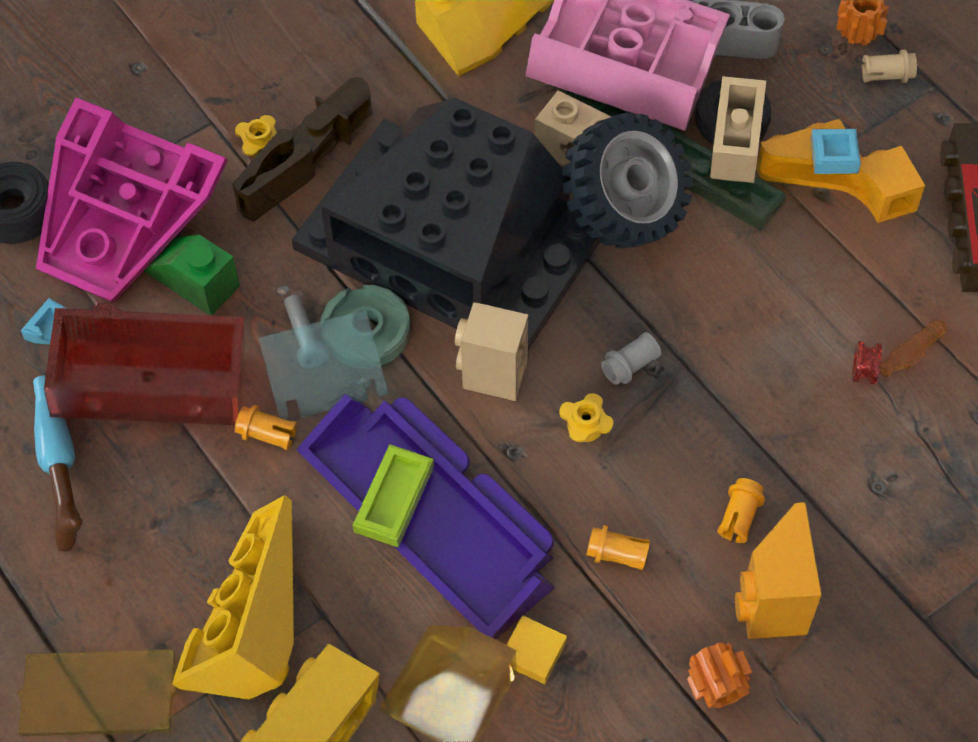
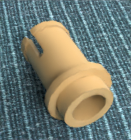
[862,49,917,83]

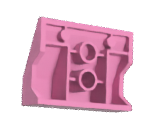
[525,0,730,131]

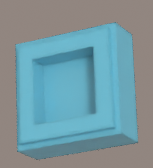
[810,129,861,174]

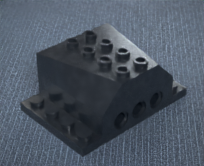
[292,97,601,350]

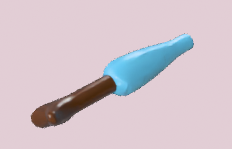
[33,375,83,551]

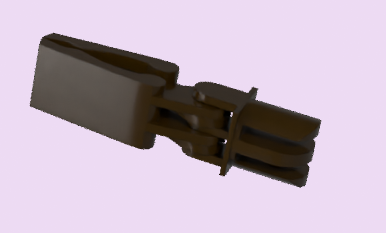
[232,77,373,221]

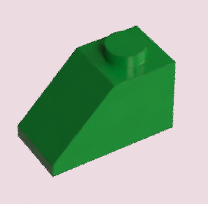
[144,234,240,316]

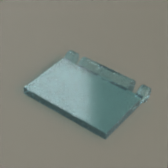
[258,310,388,421]

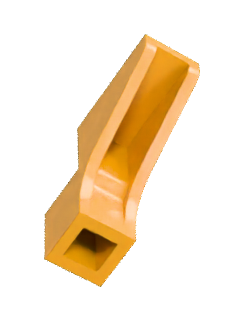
[756,119,925,223]

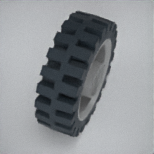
[562,113,693,248]

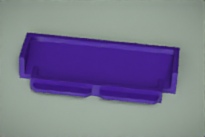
[296,393,555,642]

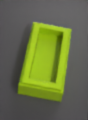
[352,444,434,548]

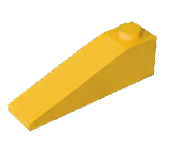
[415,0,554,76]
[172,495,294,700]

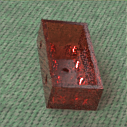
[44,308,245,425]

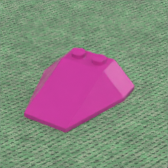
[36,97,228,303]

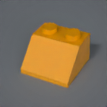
[735,502,821,639]

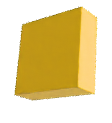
[500,615,567,684]

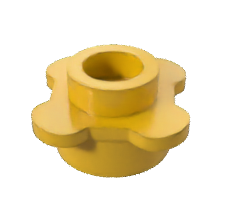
[235,115,277,158]
[559,393,613,442]

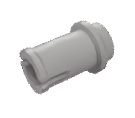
[601,332,661,385]

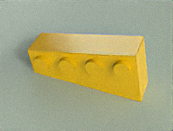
[241,643,380,742]

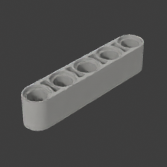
[688,0,785,59]

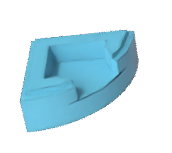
[21,298,87,344]

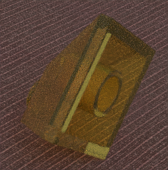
[380,625,517,742]

